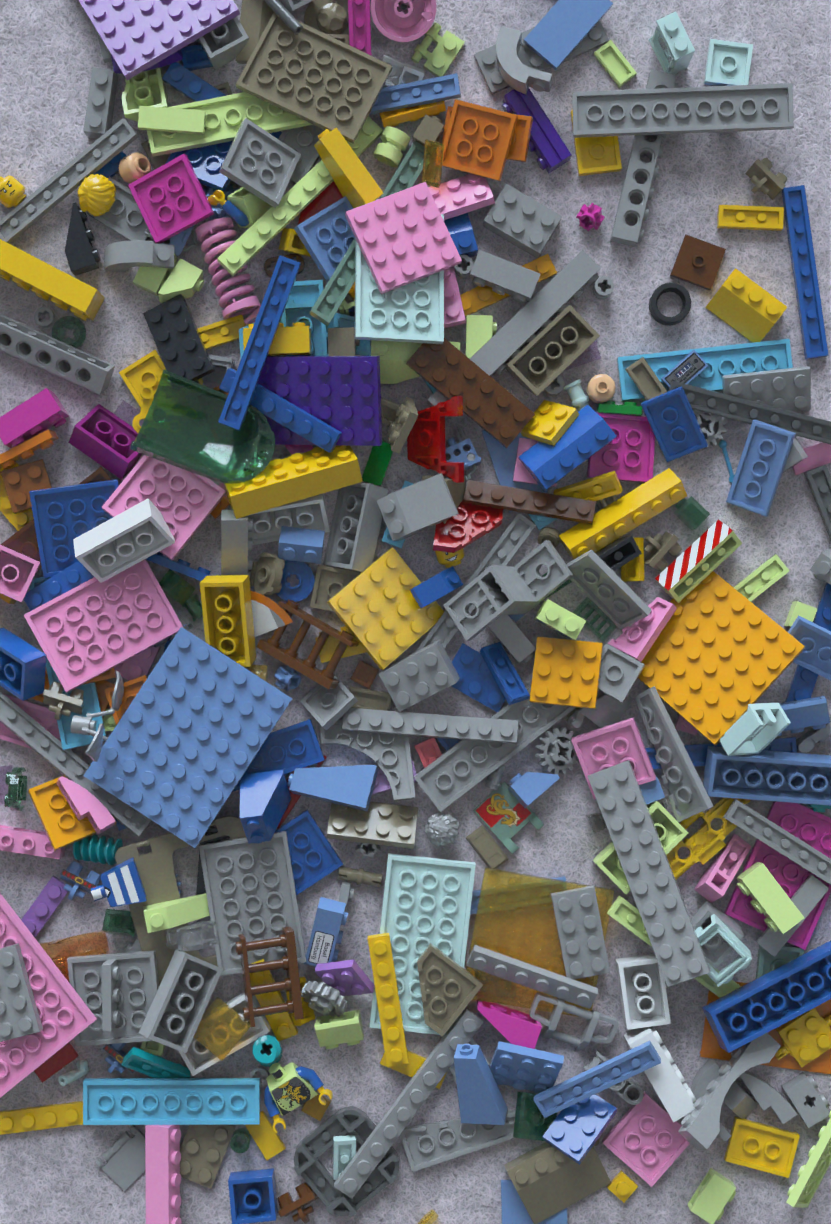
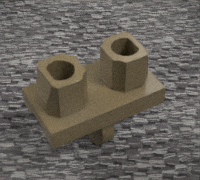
[745,158,788,200]
[644,531,682,572]
[43,682,84,720]

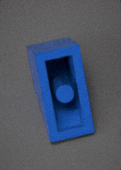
[410,566,463,609]

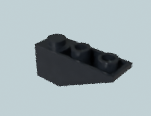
[65,202,101,276]

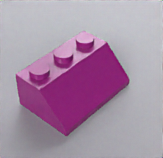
[68,404,152,480]

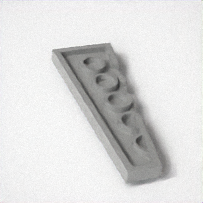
[635,686,713,822]
[400,1107,537,1172]

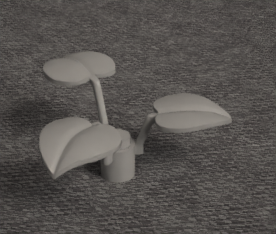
[71,671,124,762]

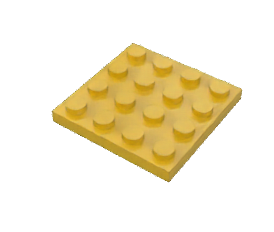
[327,547,444,670]

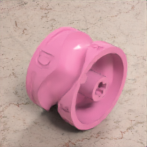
[370,0,437,42]

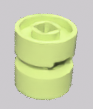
[373,126,410,168]

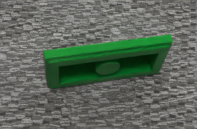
[362,442,393,487]

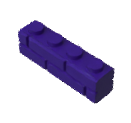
[502,88,572,174]

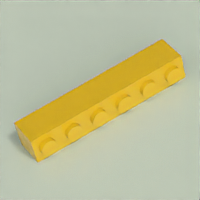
[559,468,687,560]

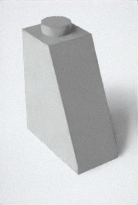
[487,615,535,663]

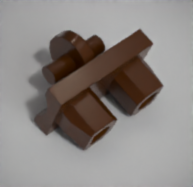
[277,1182,319,1224]

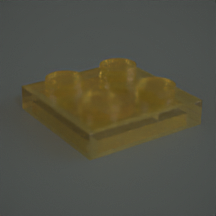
[194,997,250,1061]

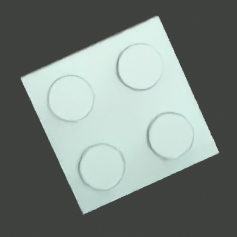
[704,39,753,86]

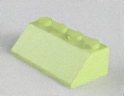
[593,801,688,894]

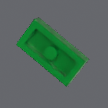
[597,401,642,416]

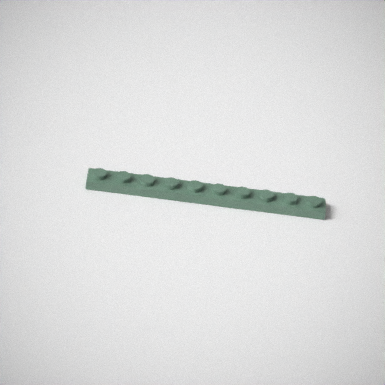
[309,141,433,326]

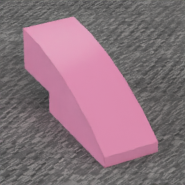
[56,776,116,835]

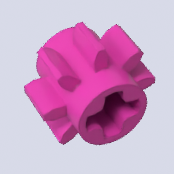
[576,203,605,231]

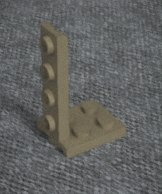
[381,396,418,454]

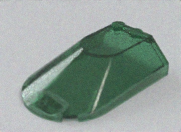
[130,370,275,484]

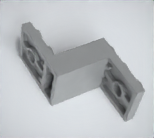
[443,540,573,641]

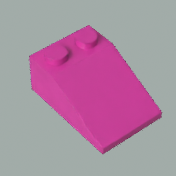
[476,997,542,1049]

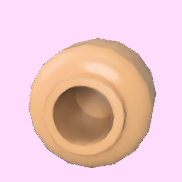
[119,152,151,184]
[586,374,616,404]

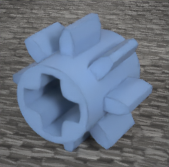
[274,665,302,692]

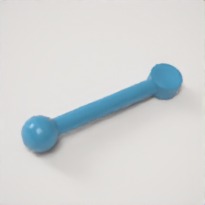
[719,440,735,483]

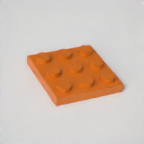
[438,99,518,181]

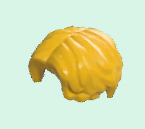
[78,174,116,217]

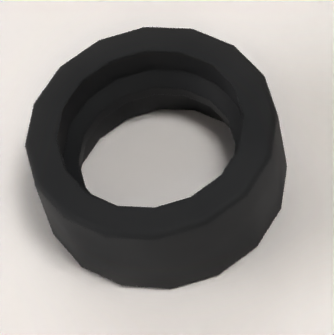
[649,282,692,326]

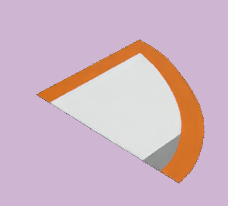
[199,589,293,637]

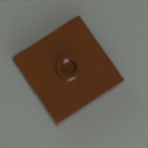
[670,234,726,290]

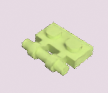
[411,22,465,77]

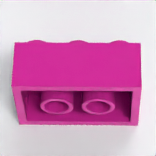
[0,388,69,448]

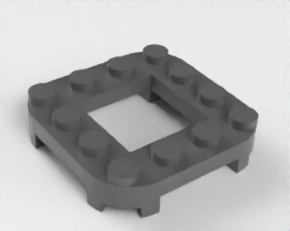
[294,1106,399,1217]

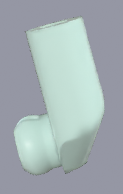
[58,1060,90,1086]

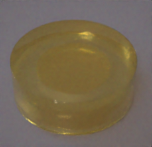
[418,1209,439,1224]

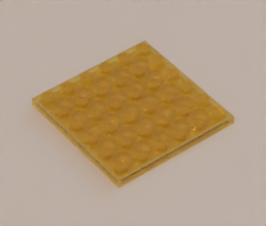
[466,867,614,1017]

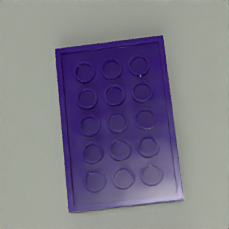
[254,356,382,446]

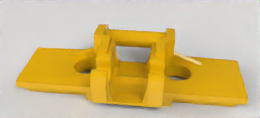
[666,797,737,880]

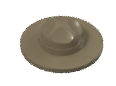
[304,0,349,35]

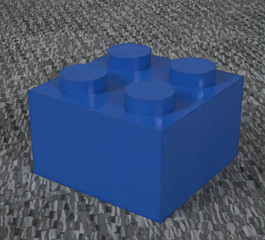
[228,1168,278,1224]

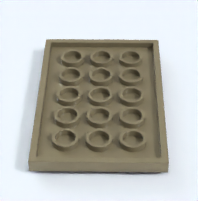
[236,12,392,144]

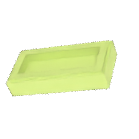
[593,40,637,88]

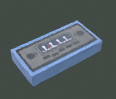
[661,350,708,388]

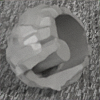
[424,812,459,847]

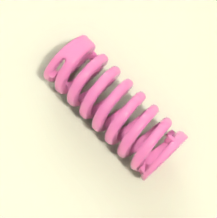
[195,217,260,319]

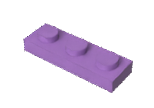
[21,876,68,938]

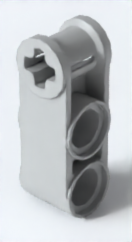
[584,1050,643,1105]

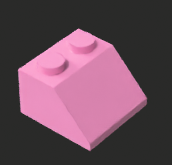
[0,545,40,603]

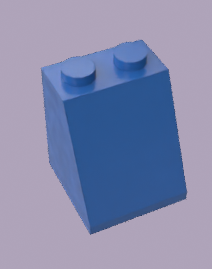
[240,769,291,844]

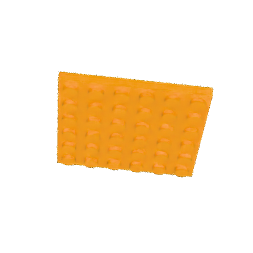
[638,571,805,746]

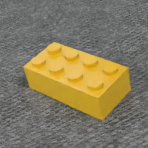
[200,575,256,667]

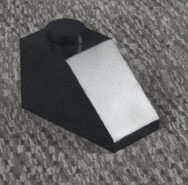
[595,535,642,571]

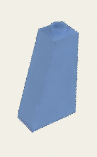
[288,765,379,812]
[454,1044,508,1125]

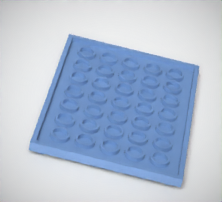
[84,627,293,848]

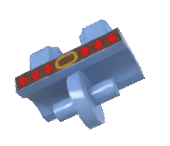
[60,861,101,901]
[103,1043,139,1074]

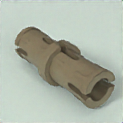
[337,866,383,888]

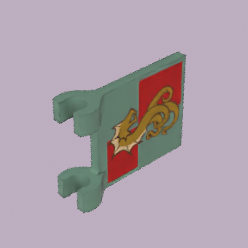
[473,781,544,854]

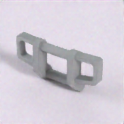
[529,992,619,1051]

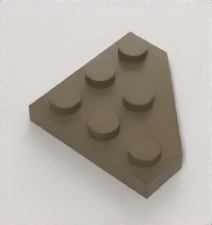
[417,943,483,1037]

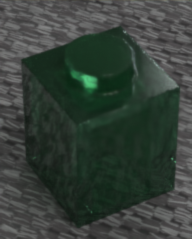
[674,496,710,531]
[159,569,195,606]

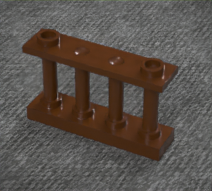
[256,599,359,689]
[235,927,304,1027]

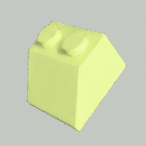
[314,1009,364,1049]

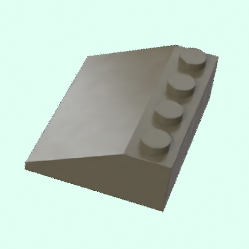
[504,1142,611,1224]

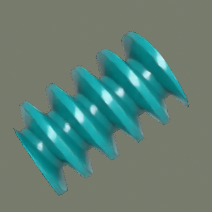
[73,835,123,866]
[252,1035,282,1067]

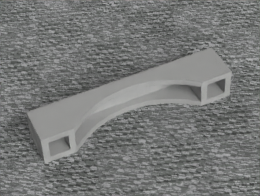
[678,1033,781,1150]

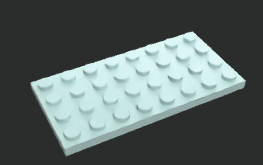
[369,853,476,1035]

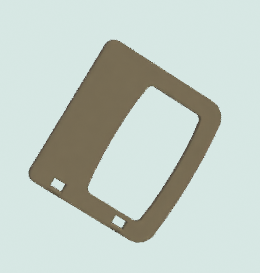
[115,816,246,986]

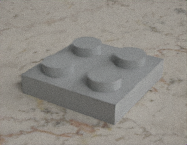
[598,643,645,703]
[300,673,358,730]

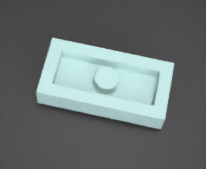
[333,1135,356,1180]

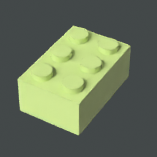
[736,862,804,934]

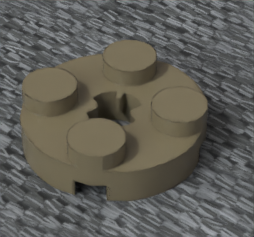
[249,552,285,597]

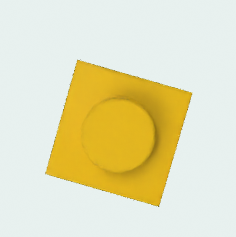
[607,1170,638,1203]

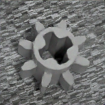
[355,842,381,859]

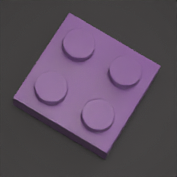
[315,960,375,996]

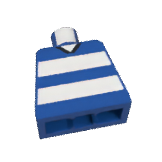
[91,857,147,907]

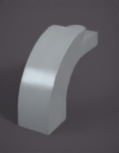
[496,26,552,94]
[104,240,174,272]
[691,1058,731,1141]

